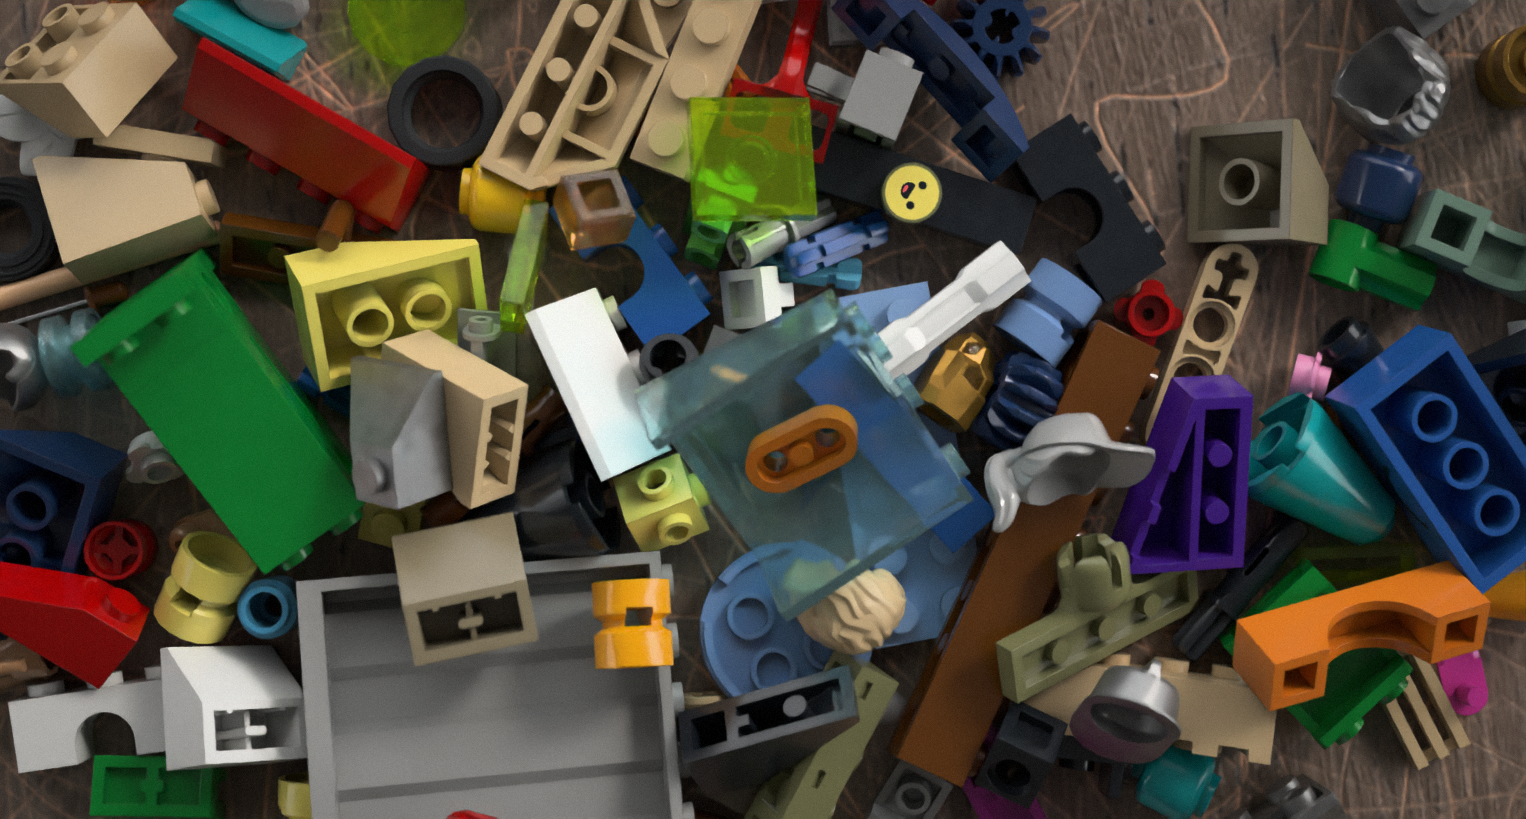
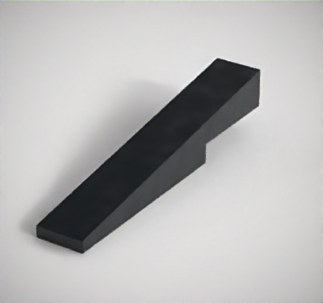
[701,96,1038,255]

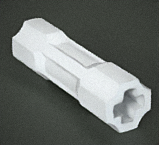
[856,240,1031,390]

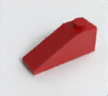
[0,561,150,689]

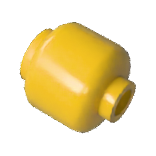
[459,155,547,235]

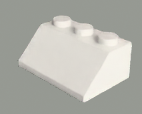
[524,287,677,482]

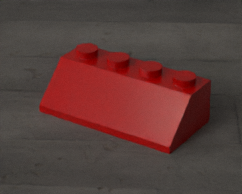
[182,37,433,235]

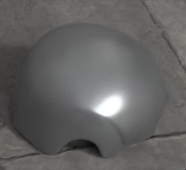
[0,323,49,412]

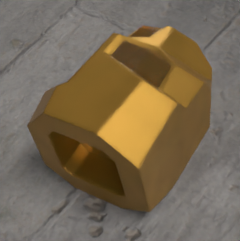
[908,332,995,433]

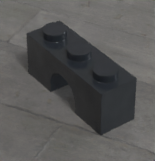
[1009,113,1167,304]

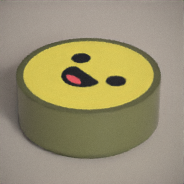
[880,163,942,224]

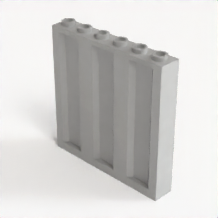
[296,551,695,819]

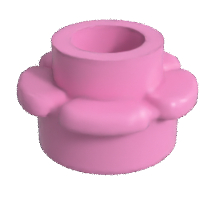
[1288,352,1332,402]

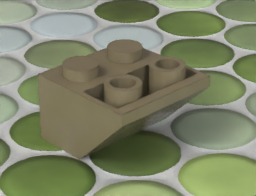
[391,511,539,667]

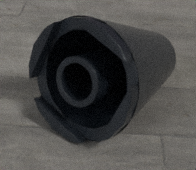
[459,440,621,562]

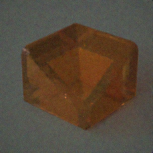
[553,168,636,250]

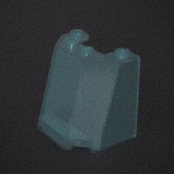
[633,289,973,621]

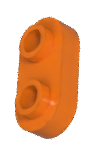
[745,404,858,493]

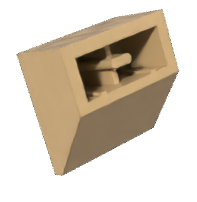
[0,1,178,138]

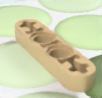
[1140,243,1258,447]

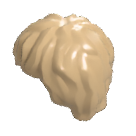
[785,564,906,655]

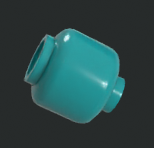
[1132,744,1222,819]

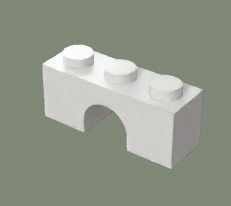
[8,664,166,773]

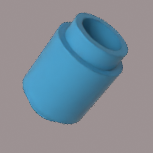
[237,575,299,639]

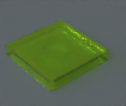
[686,97,817,221]

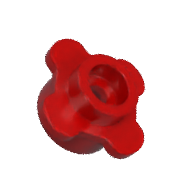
[1113,279,1183,347]

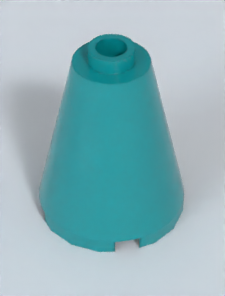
[1247,392,1396,546]

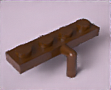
[220,199,401,285]

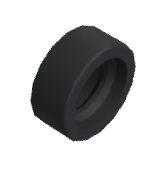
[387,55,503,172]

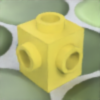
[613,453,712,552]

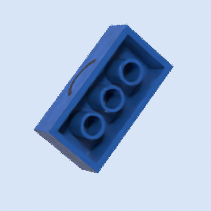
[1324,325,1526,594]

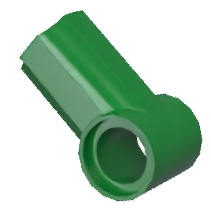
[1308,219,1437,312]

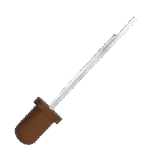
[8,281,128,324]

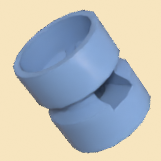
[992,258,1103,368]

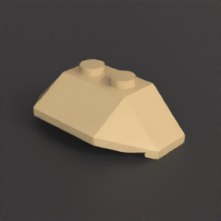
[478,0,670,192]

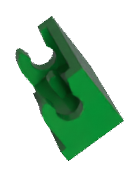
[89,755,226,819]

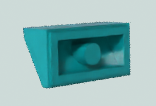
[172,0,307,82]

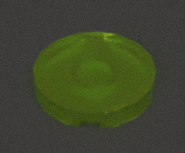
[347,0,467,68]

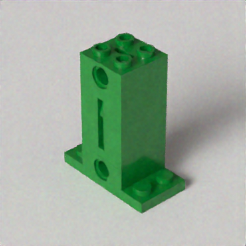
[69,247,365,575]

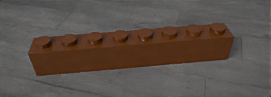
[886,320,1161,787]

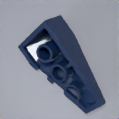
[0,429,128,641]

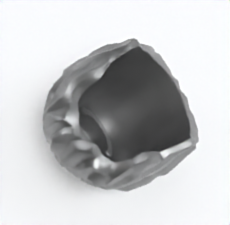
[1330,25,1451,145]

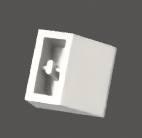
[160,645,308,771]

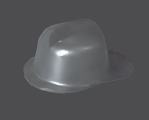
[1069,658,1182,764]

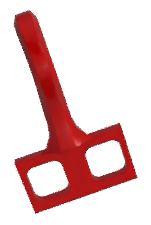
[719,0,839,164]

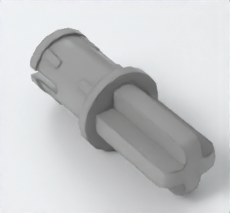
[727,195,837,270]

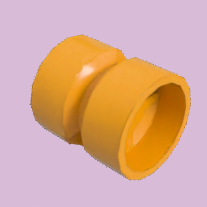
[592,579,673,669]

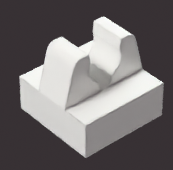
[719,266,795,330]

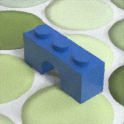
[548,171,713,345]

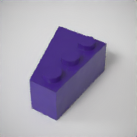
[1111,375,1253,574]

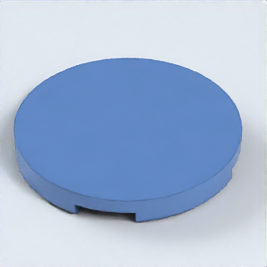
[699,543,873,698]

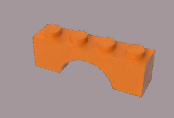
[1232,560,1491,712]

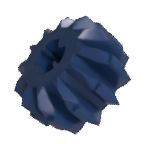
[949,0,1050,81]
[972,350,1063,451]

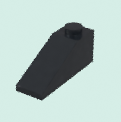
[678,664,860,798]

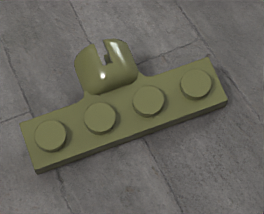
[995,533,1199,703]

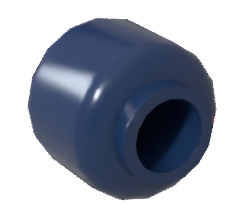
[1334,142,1423,233]

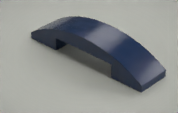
[831,0,1030,183]

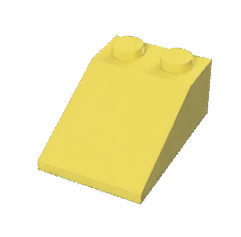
[284,239,488,392]

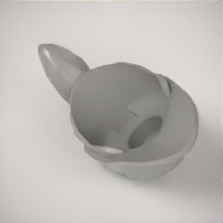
[984,413,1155,533]

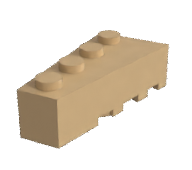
[1022,652,1277,765]

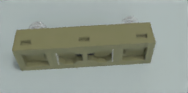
[744,650,907,819]

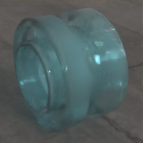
[38,308,115,399]

